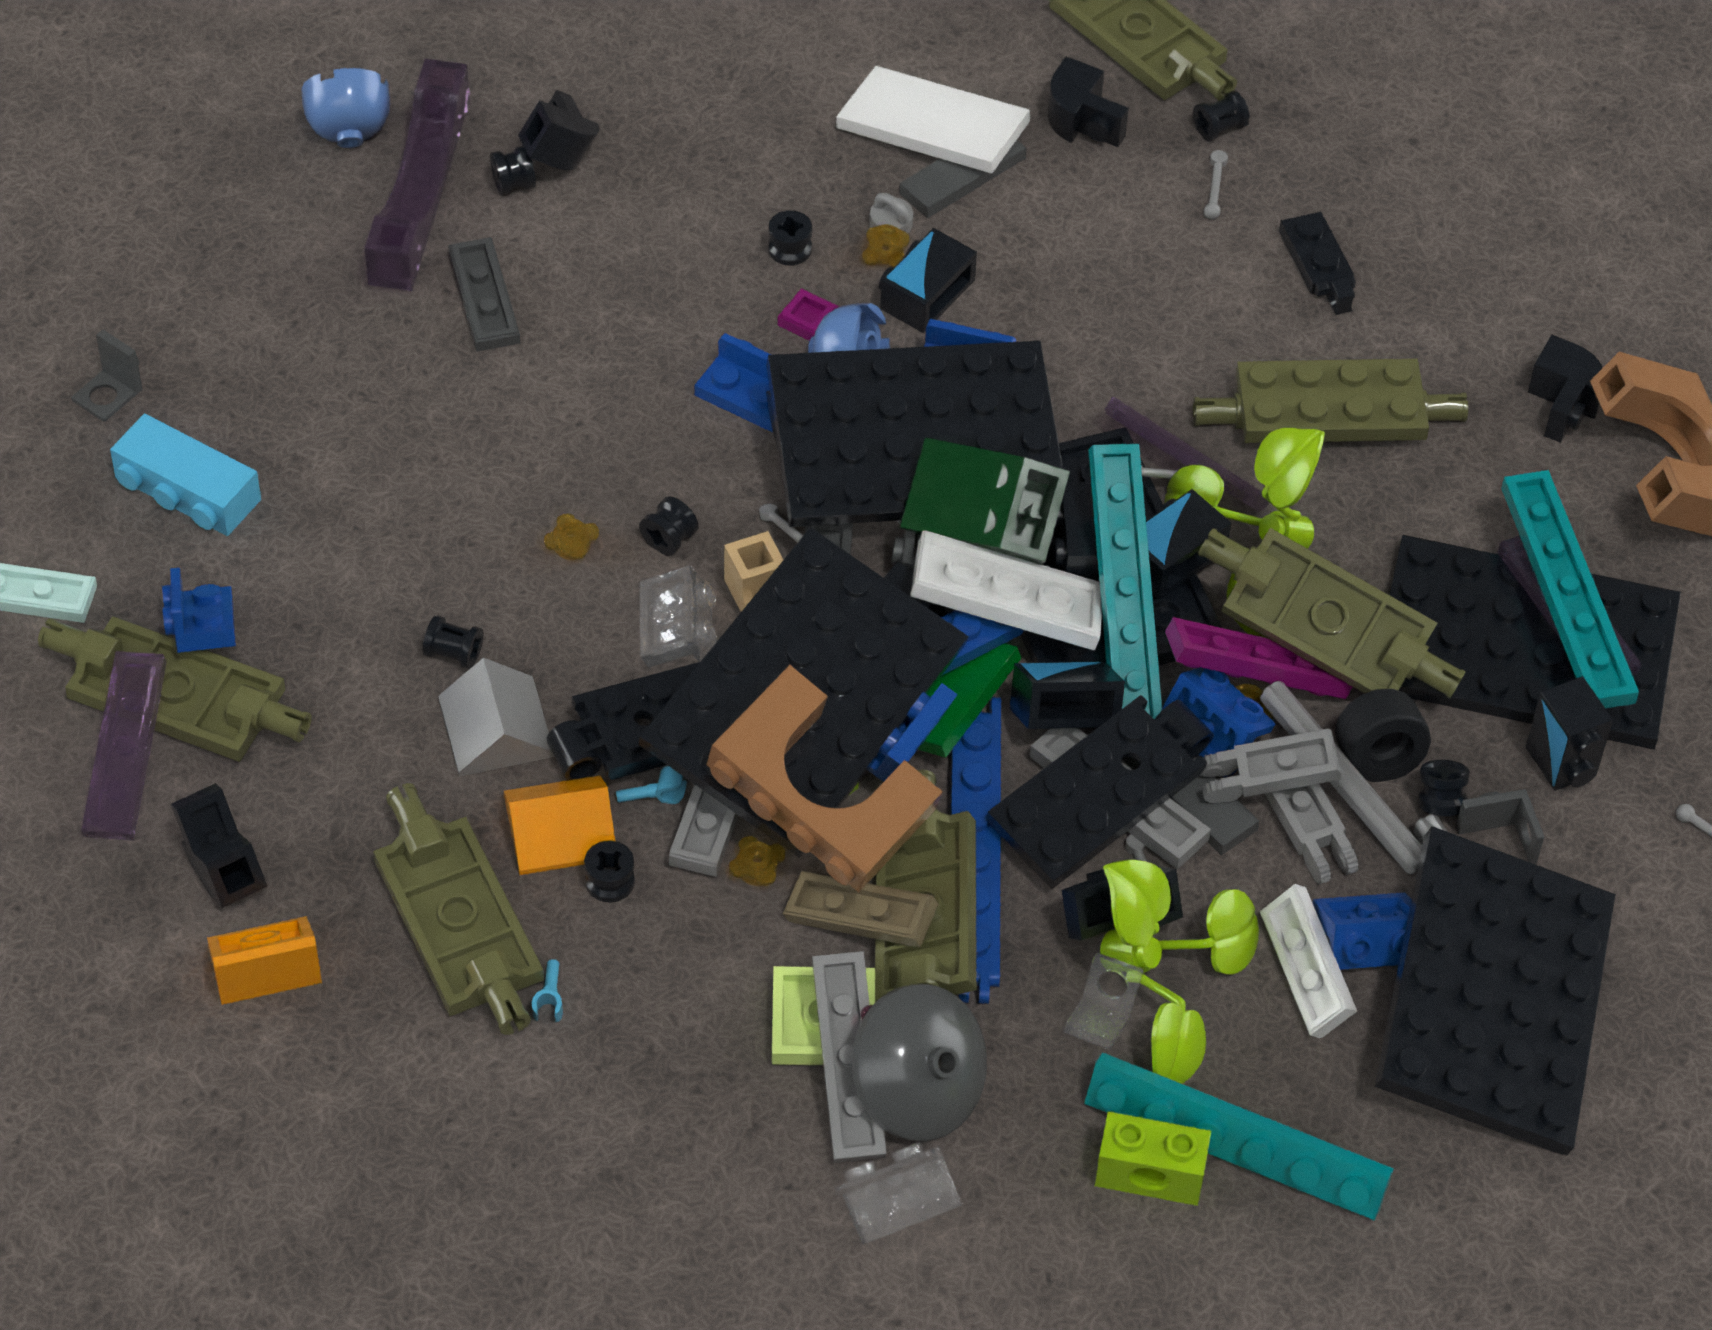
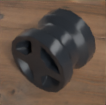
[490,145,536,196]
[768,210,813,266]
[639,496,699,556]
[1418,760,1470,816]
[584,840,635,903]

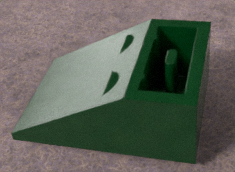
[899,438,1070,564]

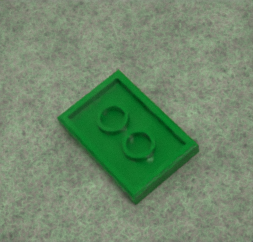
[918,643,1021,758]

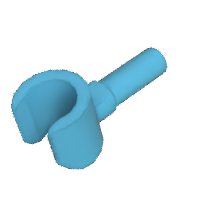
[616,766,687,804]
[532,959,563,1022]

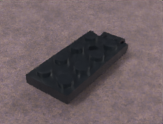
[547,662,700,781]
[986,695,1214,889]

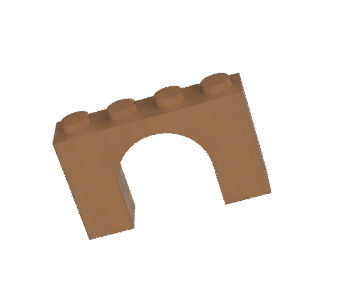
[1590,352,1712,536]
[706,665,943,892]

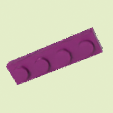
[1165,617,1352,699]

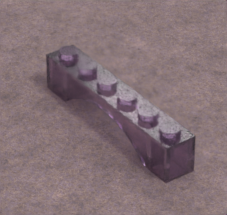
[364,58,470,291]

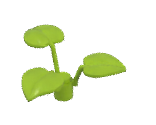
[1164,428,1325,638]
[1100,860,1259,1084]

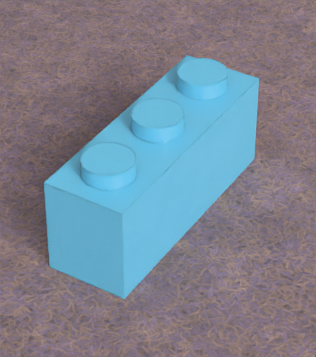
[110,413,261,536]

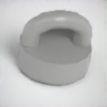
[869,193,914,240]

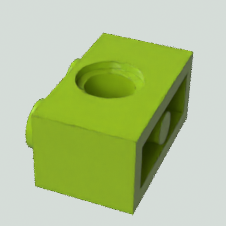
[1095,1112,1211,1206]

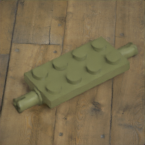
[1049,0,1237,101]
[1192,358,1468,443]
[1198,528,1466,698]
[38,616,312,762]
[875,770,977,1002]
[373,783,544,1035]

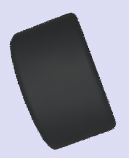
[1335,689,1431,782]

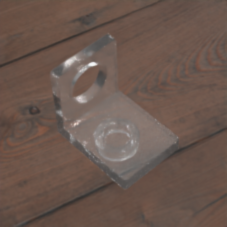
[1063,953,1143,1050]

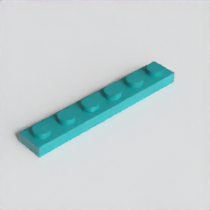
[1088,444,1162,719]
[1501,470,1639,708]
[1084,1052,1394,1221]

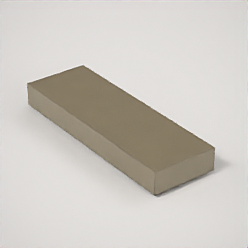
[783,871,938,948]

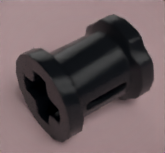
[1193,90,1250,141]
[422,615,484,669]

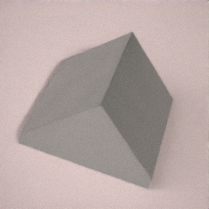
[438,657,555,777]

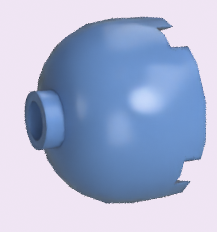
[301,68,390,148]
[808,303,890,353]

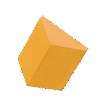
[504,775,615,875]
[207,916,322,1005]

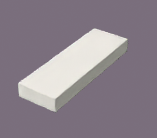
[1260,884,1357,1038]

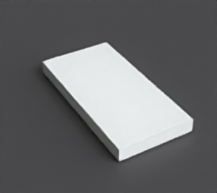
[836,66,1030,173]
[910,530,1102,651]

